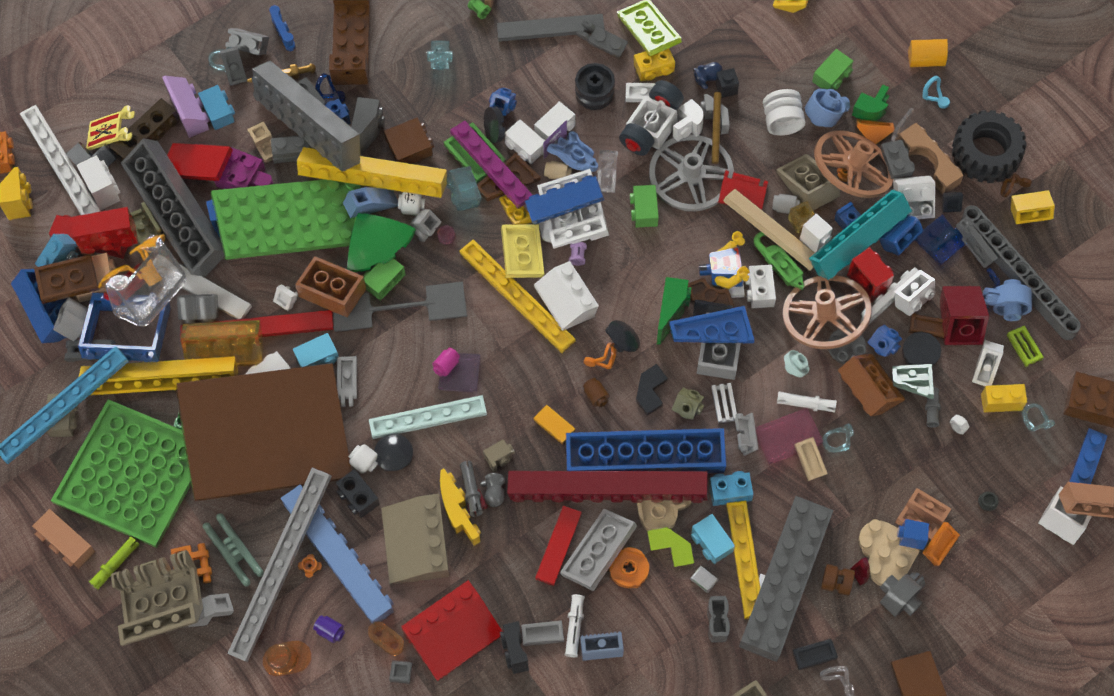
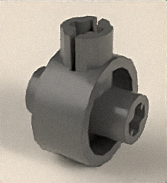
[880,572,926,617]

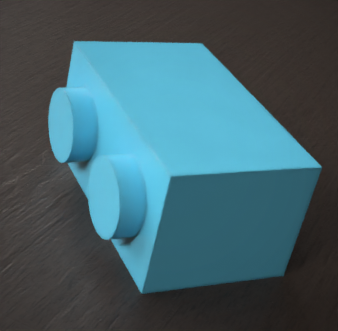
[293,333,339,367]
[691,514,735,564]

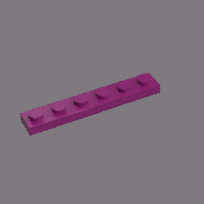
[450,121,532,209]

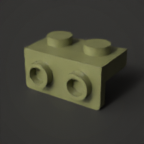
[131,202,163,245]

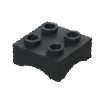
[500,621,529,674]

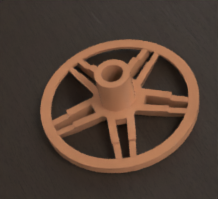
[814,131,893,198]
[783,275,872,349]

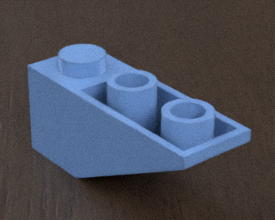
[343,187,398,218]

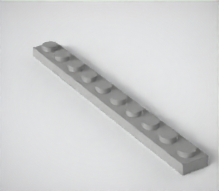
[227,468,332,662]

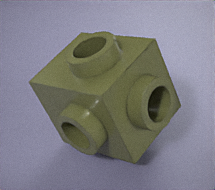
[672,387,704,420]

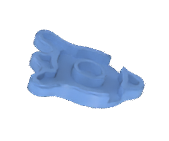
[547,131,598,172]

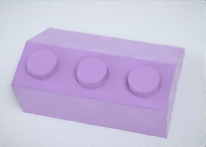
[162,76,210,138]

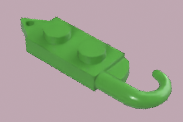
[754,232,804,290]

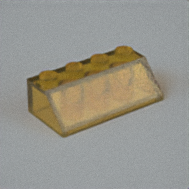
[181,320,263,366]

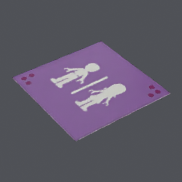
[543,120,567,159]

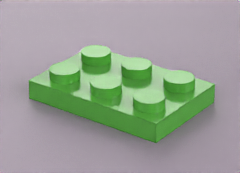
[444,122,506,183]

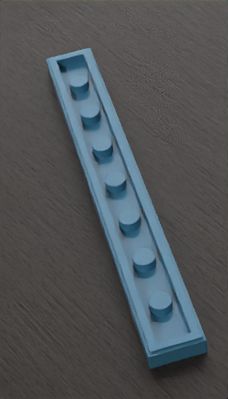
[0,346,129,464]

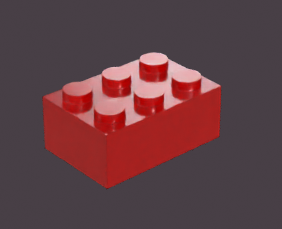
[71,207,138,254]

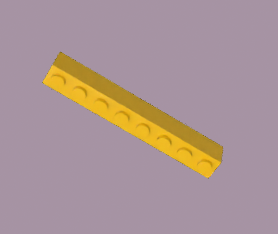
[297,147,447,198]
[79,356,238,395]

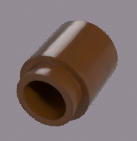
[583,378,610,407]

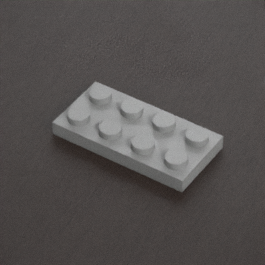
[560,509,637,591]

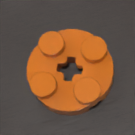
[609,547,649,588]

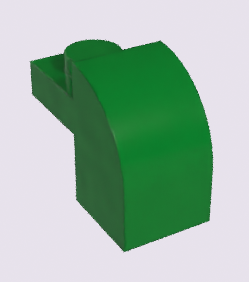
[852,84,890,121]

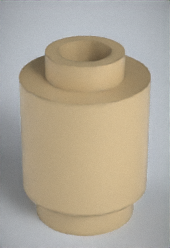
[544,161,572,180]

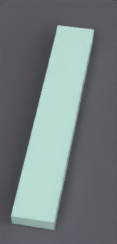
[369,395,487,439]

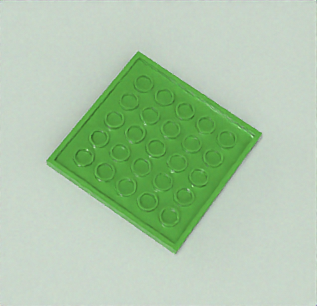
[51,399,191,548]

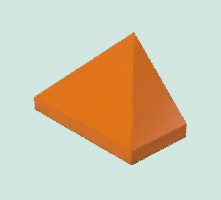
[856,119,894,144]

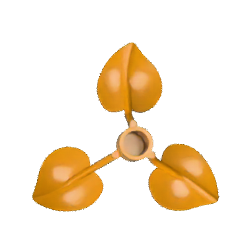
[98,234,165,289]

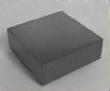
[389,660,413,684]

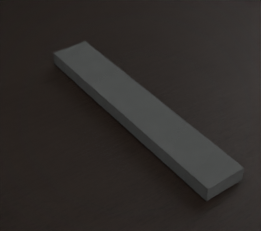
[497,14,605,41]

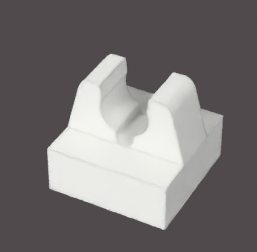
[273,284,298,311]

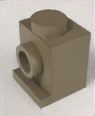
[483,439,515,473]

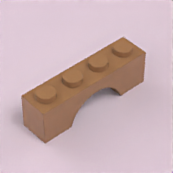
[897,123,964,195]

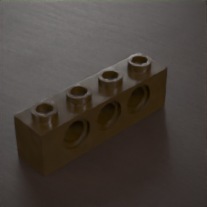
[109,98,180,162]

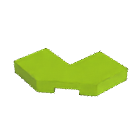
[647,527,694,567]

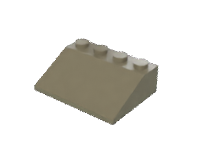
[381,494,450,585]

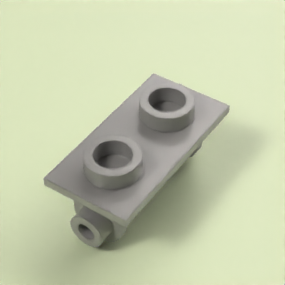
[734,413,759,456]

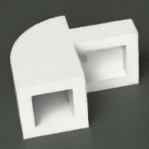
[673,99,703,141]

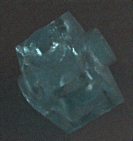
[427,41,453,70]

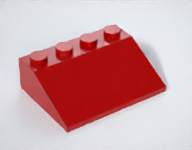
[401,580,503,681]

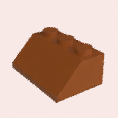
[838,354,905,416]

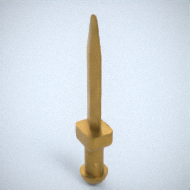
[247,63,316,82]

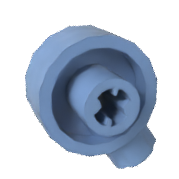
[805,89,850,127]
[983,279,1032,321]

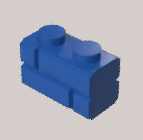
[879,215,924,256]

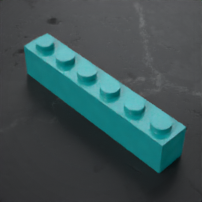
[809,190,912,280]

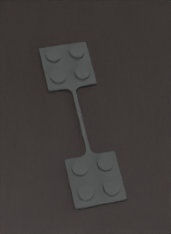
[333,282,467,332]

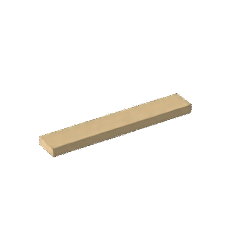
[723,189,815,271]

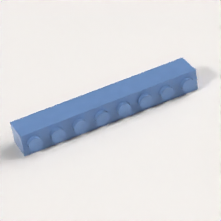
[281,485,394,626]

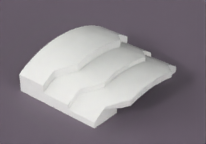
[537,169,609,248]

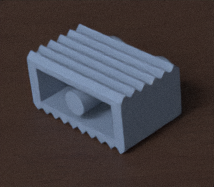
[580,631,624,661]

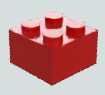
[847,247,894,303]

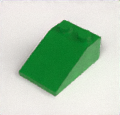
[657,277,692,345]

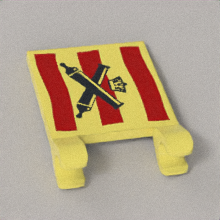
[86,106,135,151]

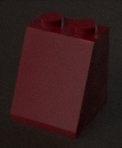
[940,286,989,345]

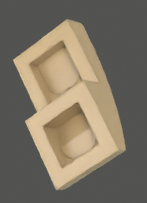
[247,122,273,163]

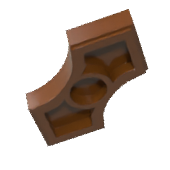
[688,278,735,308]

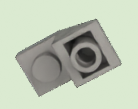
[700,94,730,134]
[188,593,234,627]

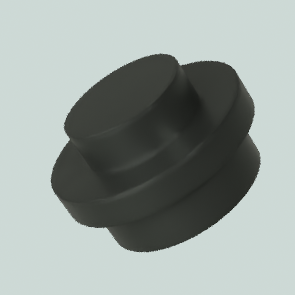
[978,491,999,511]

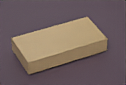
[794,437,828,481]

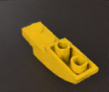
[440,468,481,546]

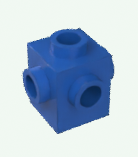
[489,88,517,116]
[325,99,351,125]
[867,324,902,357]

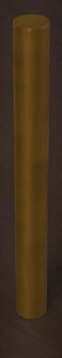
[712,92,721,164]

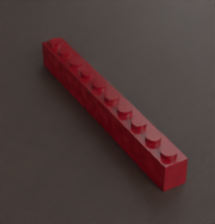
[507,471,708,503]

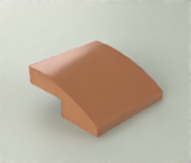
[895,488,951,543]

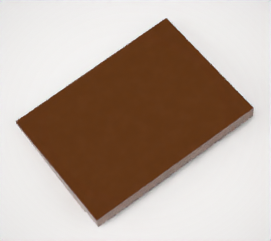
[176,363,352,502]

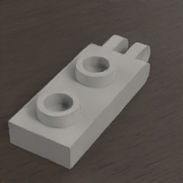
[337,356,357,407]

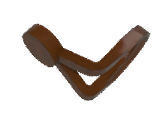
[1000,173,1032,198]

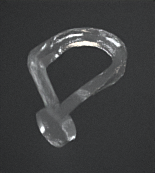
[820,666,854,696]

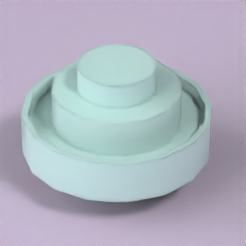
[784,350,809,377]

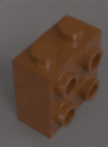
[384,117,434,164]

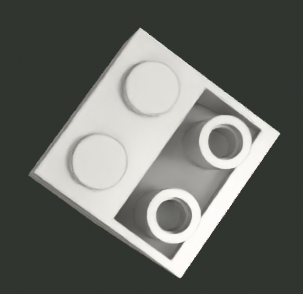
[893,176,935,219]

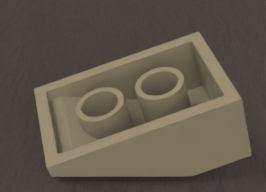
[776,154,841,212]

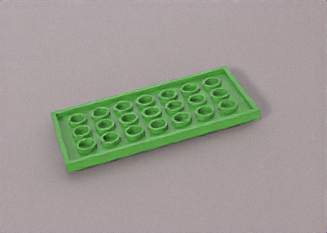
[211,179,361,260]

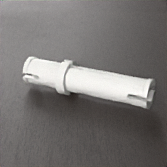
[777,391,837,413]
[565,594,585,658]

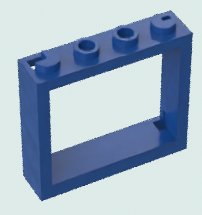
[78,293,171,362]

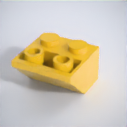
[0,167,33,220]

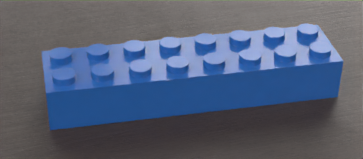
[566,428,726,474]

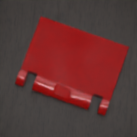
[718,170,768,210]

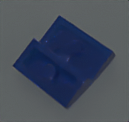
[915,214,965,264]

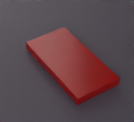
[167,143,233,181]

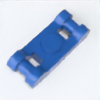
[269,5,296,51]

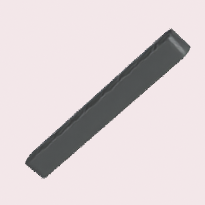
[961,205,1081,340]

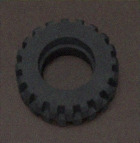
[952,110,1027,183]

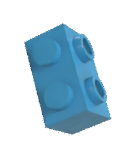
[709,471,753,506]

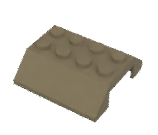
[111,550,203,646]

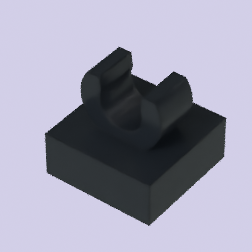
[942,192,963,213]

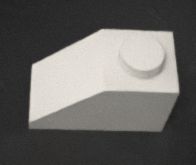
[972,340,1004,386]

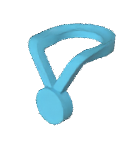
[922,76,950,109]

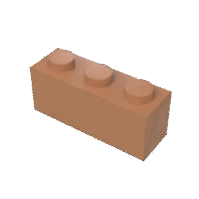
[1058,482,1114,518]
[32,509,96,569]

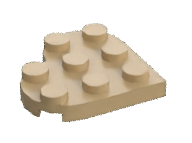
[637,500,692,531]
[858,519,920,586]

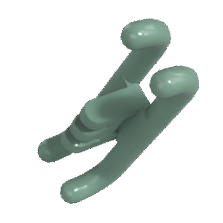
[203,513,264,587]

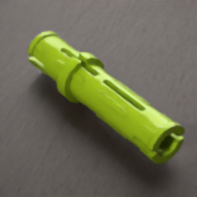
[89,537,140,590]

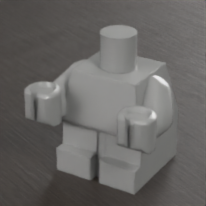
[410,209,441,242]

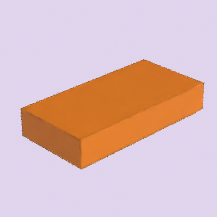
[923,522,960,566]

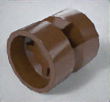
[821,564,855,596]

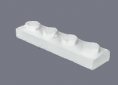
[860,267,919,324]

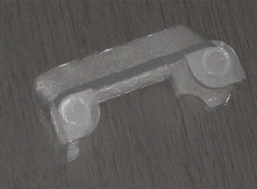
[105,234,186,326]

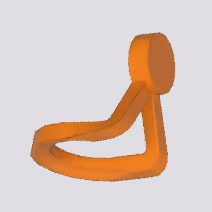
[584,342,616,369]

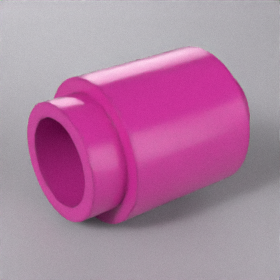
[432,348,460,376]

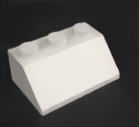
[534,261,599,331]

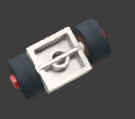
[619,80,684,156]

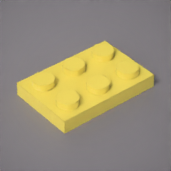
[501,224,544,278]

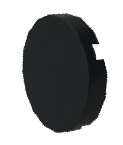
[483,106,505,143]
[902,332,941,367]

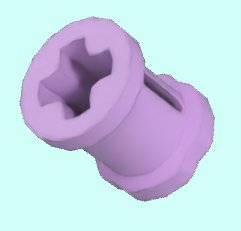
[569,242,587,266]

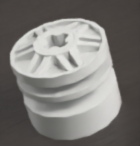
[763,89,806,136]

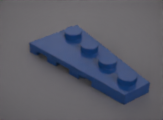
[669,306,755,343]

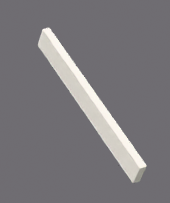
[20,105,101,215]

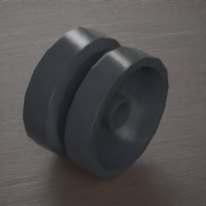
[575,63,615,110]

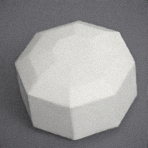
[950,415,969,434]

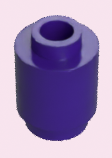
[313,615,345,643]

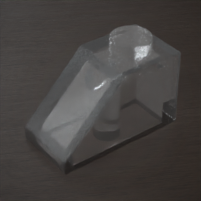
[597,150,618,193]

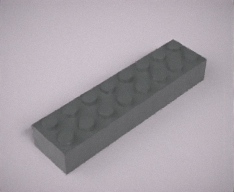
[252,61,360,172]
[121,138,225,277]
[739,496,833,662]

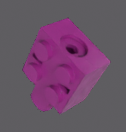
[214,147,273,189]

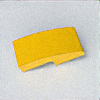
[499,195,532,225]

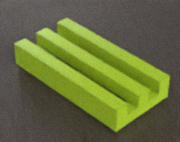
[1007,325,1044,367]

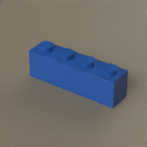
[525,175,605,224]

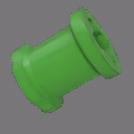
[467,0,491,19]

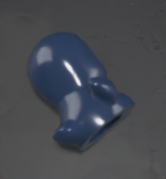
[693,62,723,89]

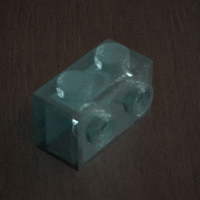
[446,166,481,211]

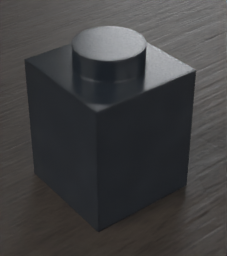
[715,68,739,98]

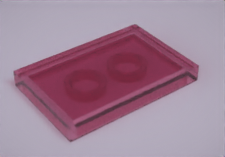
[755,408,823,464]

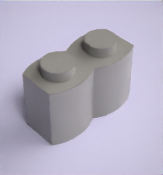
[53,298,88,341]

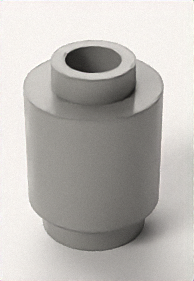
[772,194,800,214]

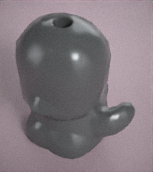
[480,473,505,507]

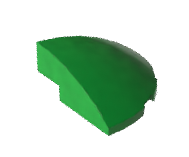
[347,213,416,272]

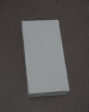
[521,620,564,646]

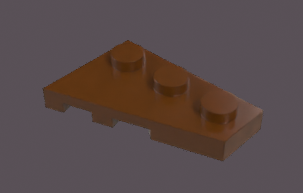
[475,153,541,201]

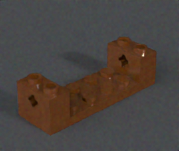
[329,0,370,85]

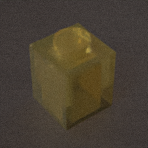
[788,201,815,233]

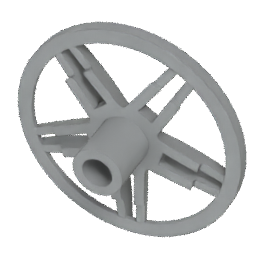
[649,134,734,211]

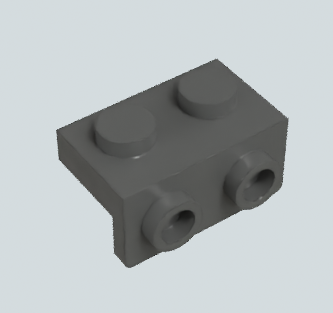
[880,140,915,179]

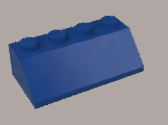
[11,269,68,343]

